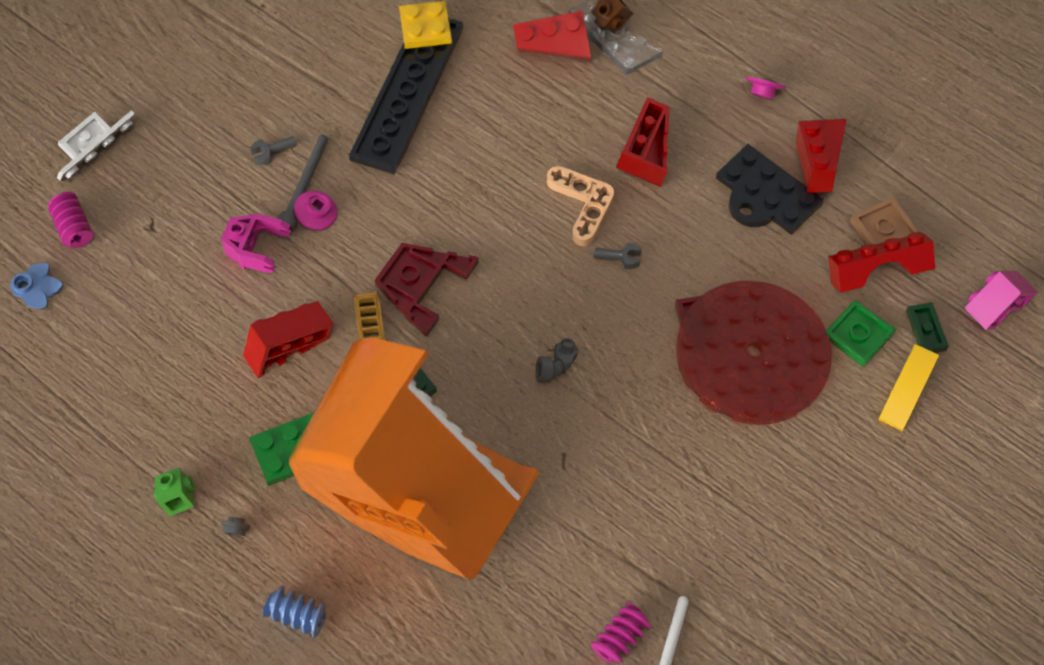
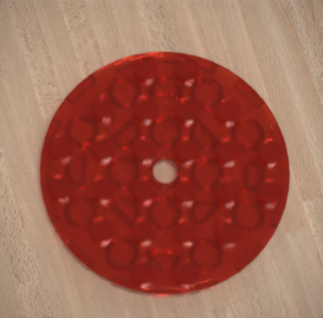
[676,281,832,425]

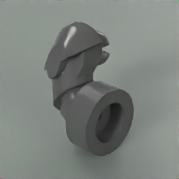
[535,338,579,382]

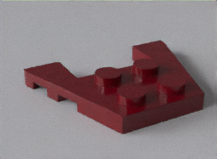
[375,243,479,337]

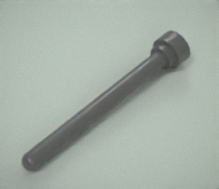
[277,135,328,233]

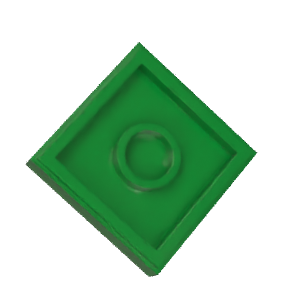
[823,300,896,367]

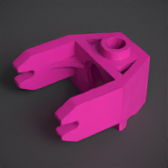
[221,214,291,273]

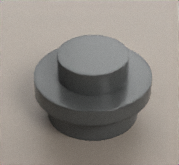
[221,516,249,536]

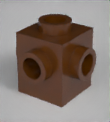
[591,0,634,33]

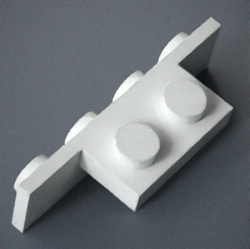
[57,110,135,181]

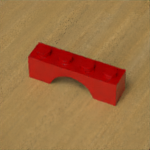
[828,232,935,293]

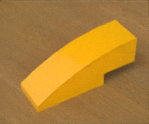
[878,344,939,431]

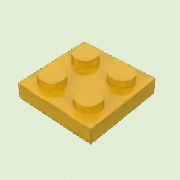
[399,1,452,49]

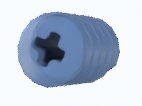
[263,585,326,638]

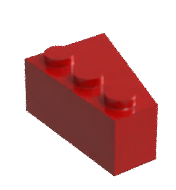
[513,11,592,61]
[616,97,669,187]
[796,119,847,193]
[243,301,334,378]

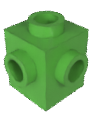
[153,467,195,516]

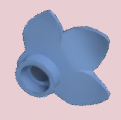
[10,263,63,309]

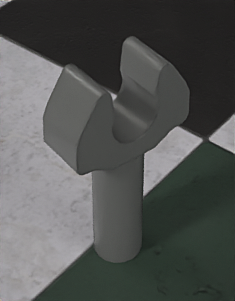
[250,136,296,165]
[594,243,641,270]

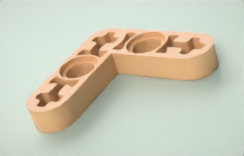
[547,166,614,246]

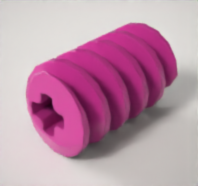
[48,191,93,248]
[590,601,652,664]

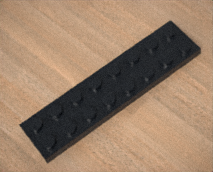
[349,18,463,174]

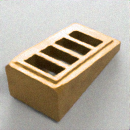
[353,292,385,340]

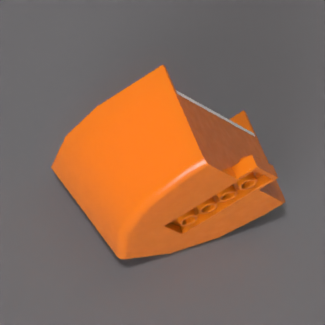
[289,337,540,579]

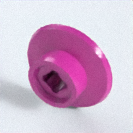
[745,77,787,99]
[294,191,338,230]

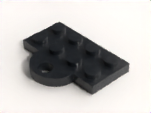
[716,144,824,235]

